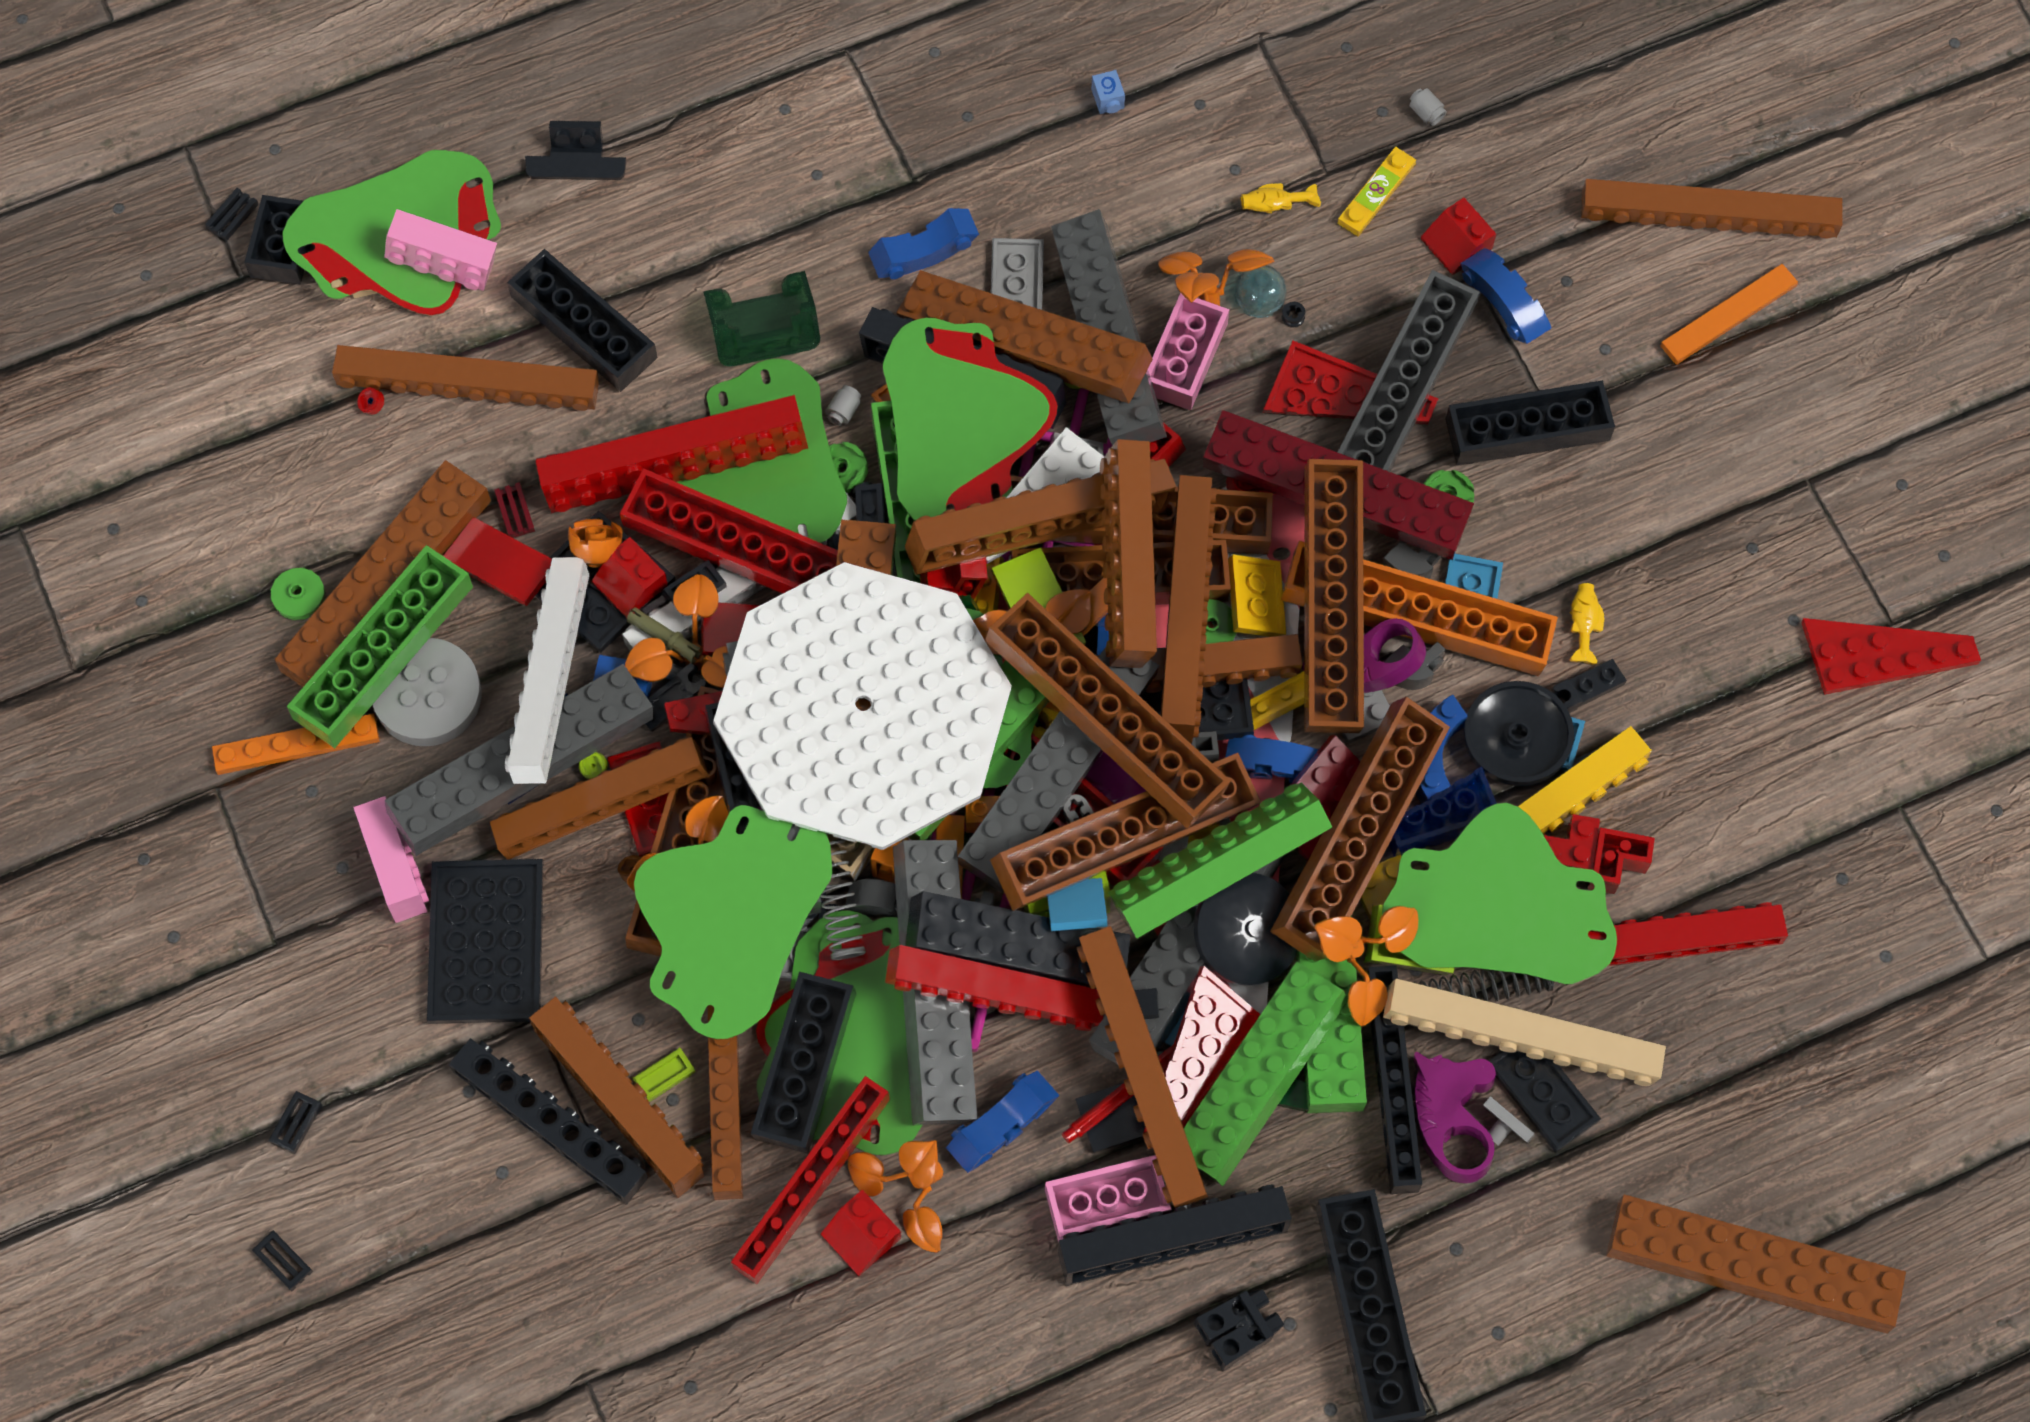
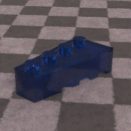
[1389,766,1497,857]

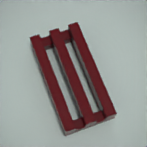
[494,482,535,538]

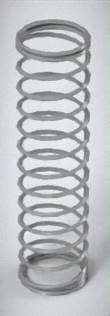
[820,833,866,960]

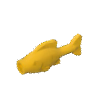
[1241,183,1321,214]
[1569,583,1604,665]

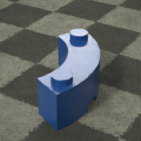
[868,208,979,279]
[1460,248,1552,344]
[1416,694,1468,810]
[1225,735,1319,783]
[946,1070,1059,1173]

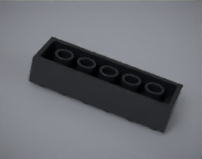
[507,249,658,392]
[1445,380,1615,466]
[751,971,856,1154]

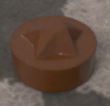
[618,855,641,882]

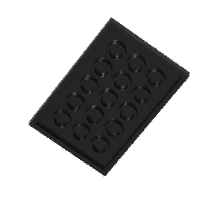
[427,859,544,1024]

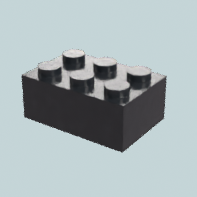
[244,195,311,285]

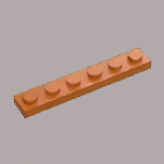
[212,714,380,775]

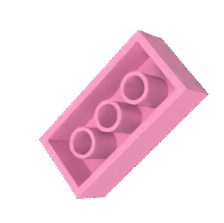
[384,209,497,291]
[1148,293,1229,411]
[353,796,429,923]
[1045,1155,1171,1243]

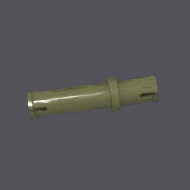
[627,607,702,663]

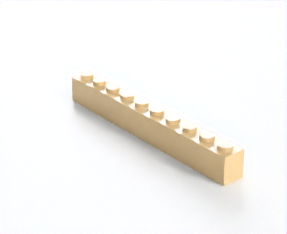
[1383,979,1666,1086]

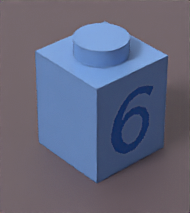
[1091,70,1125,114]

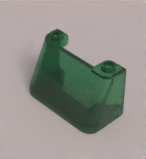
[703,271,821,366]

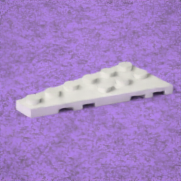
[986,427,1104,564]

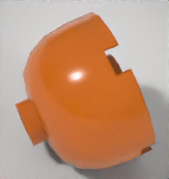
[568,519,623,568]

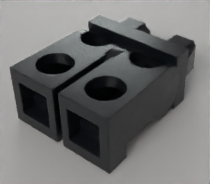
[1194,1289,1284,1372]

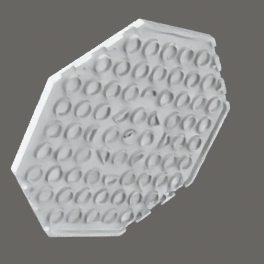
[714,562,1012,850]

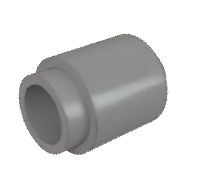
[1409,88,1447,126]
[825,385,861,426]

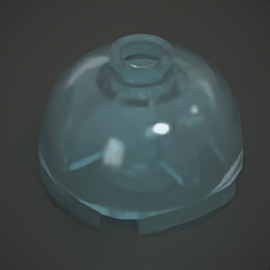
[1235,265,1287,318]

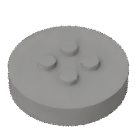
[373,638,482,746]

